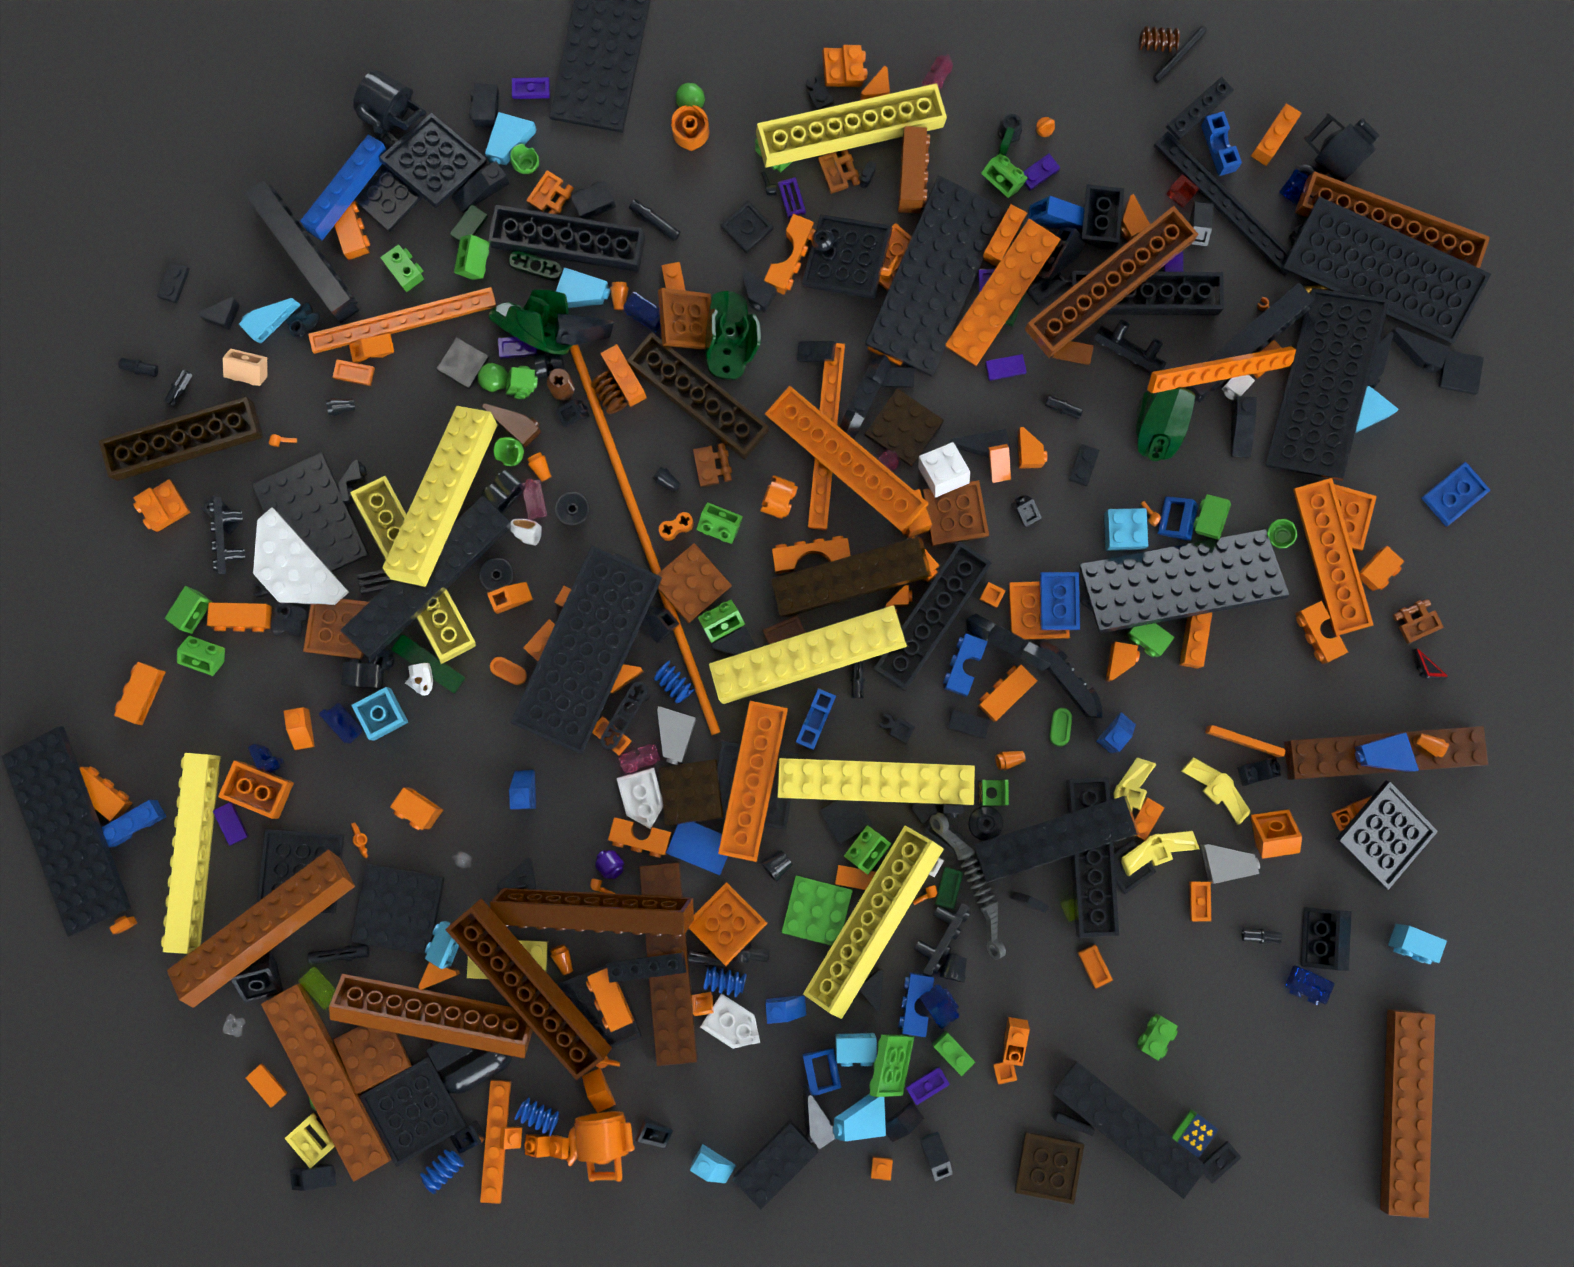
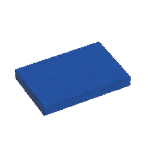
[1421,462,1491,527]
[1040,572,1080,630]
[666,822,728,875]

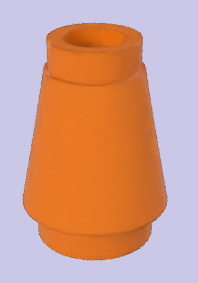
[610,282,629,310]
[527,452,552,482]
[1417,733,1449,758]
[995,751,1026,771]
[550,944,573,975]

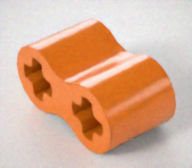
[659,512,694,541]

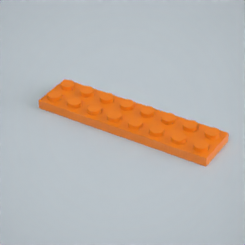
[946,219,1061,366]
[1293,478,1374,636]
[718,701,788,862]

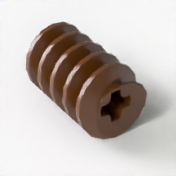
[1139,26,1180,52]
[547,369,574,401]
[591,370,628,414]

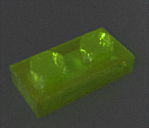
[298,967,335,1010]

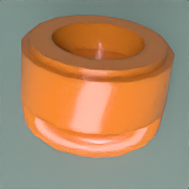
[1036,117,1055,137]

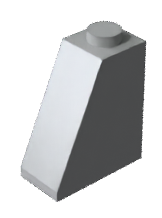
[657,706,696,765]
[1200,844,1260,884]

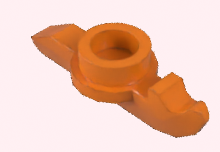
[351,823,368,858]
[596,1056,620,1068]

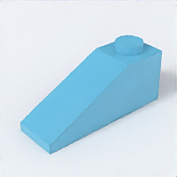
[239,298,301,344]

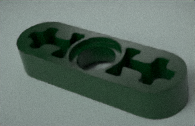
[509,251,563,281]

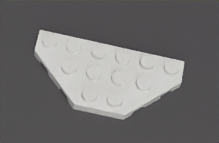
[253,508,349,605]

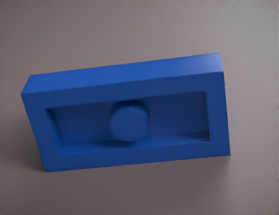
[1157,497,1199,541]
[803,1048,842,1096]

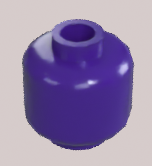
[595,850,624,879]

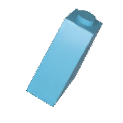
[485,112,537,165]
[556,268,610,308]
[1356,386,1398,433]
[833,1094,886,1141]
[690,1144,736,1183]

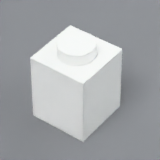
[1222,375,1255,400]

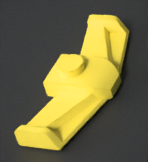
[1181,757,1250,825]
[1113,758,1156,810]
[1121,831,1200,876]

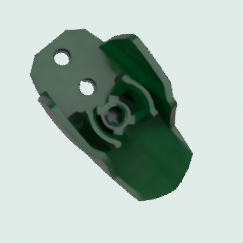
[489,289,573,355]
[705,291,761,380]
[1136,387,1195,461]

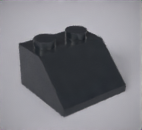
[231,951,283,1003]

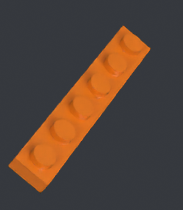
[480,1080,511,1204]

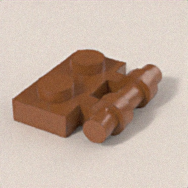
[818,149,860,194]
[693,443,732,487]
[1393,599,1444,644]

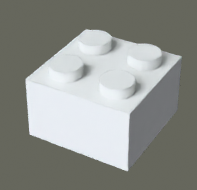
[918,442,970,497]

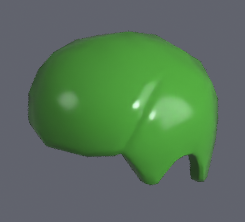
[675,83,705,108]
[510,144,539,174]
[478,363,508,392]
[493,437,524,466]
[1267,519,1297,548]

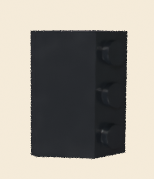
[1081,184,1124,250]
[1301,907,1352,971]

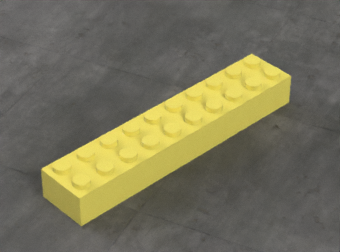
[756,83,947,168]
[382,406,498,587]
[350,476,476,664]
[709,605,907,704]
[161,753,221,954]
[777,758,975,805]
[803,826,944,1019]

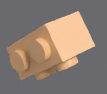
[223,349,267,386]

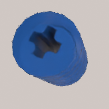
[654,660,695,703]
[704,966,747,997]
[515,1097,559,1137]
[420,1149,465,1194]

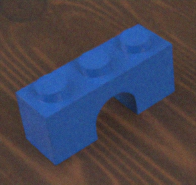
[1201,111,1242,176]
[943,634,988,697]
[796,688,836,750]
[102,800,166,847]
[898,972,934,1037]

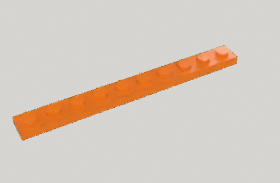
[308,287,497,354]
[808,343,845,530]
[1147,346,1296,393]

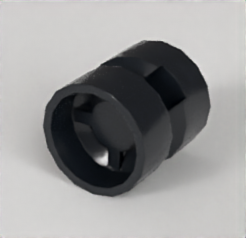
[534,353,564,378]

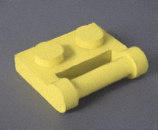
[285,1113,335,1168]

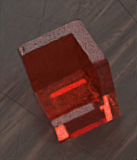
[1166,174,1199,208]

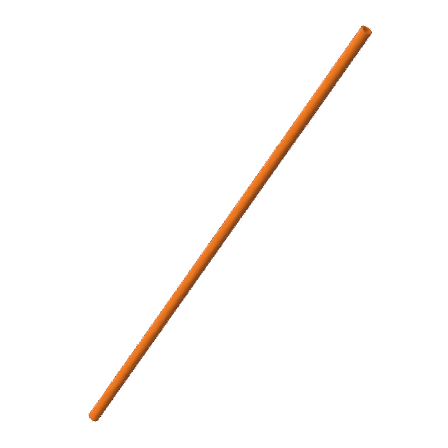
[570,345,720,735]

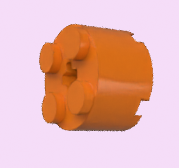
[671,105,709,151]
[760,475,798,519]

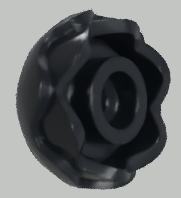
[811,228,835,251]

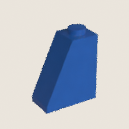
[1027,196,1084,230]
[1096,712,1136,754]
[1355,733,1419,772]
[509,770,536,810]
[766,995,807,1024]

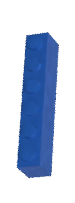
[300,134,387,241]

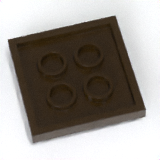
[865,388,944,467]
[659,759,723,826]
[1015,1132,1084,1205]

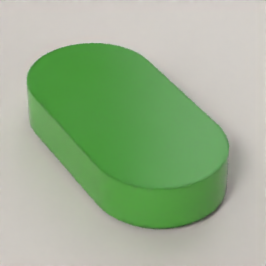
[1049,708,1072,746]

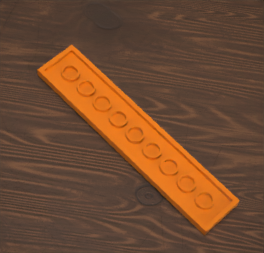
[765,386,929,533]

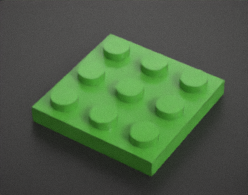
[782,875,852,946]
[869,1035,914,1097]

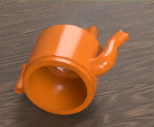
[565,1111,635,1182]

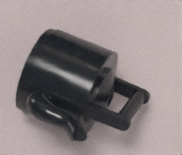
[353,70,426,133]
[1297,113,1380,182]

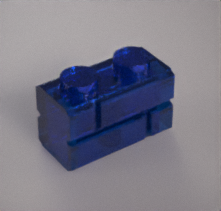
[623,292,661,332]
[1285,965,1335,1006]
[920,984,959,1029]

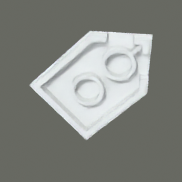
[616,768,663,829]
[700,993,760,1049]

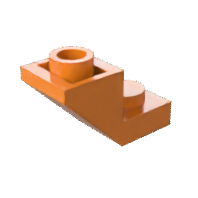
[349,334,394,363]
[885,585,912,612]
[1331,796,1372,831]
[525,1134,569,1159]

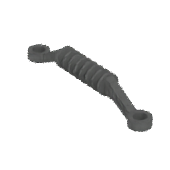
[930,813,1006,960]

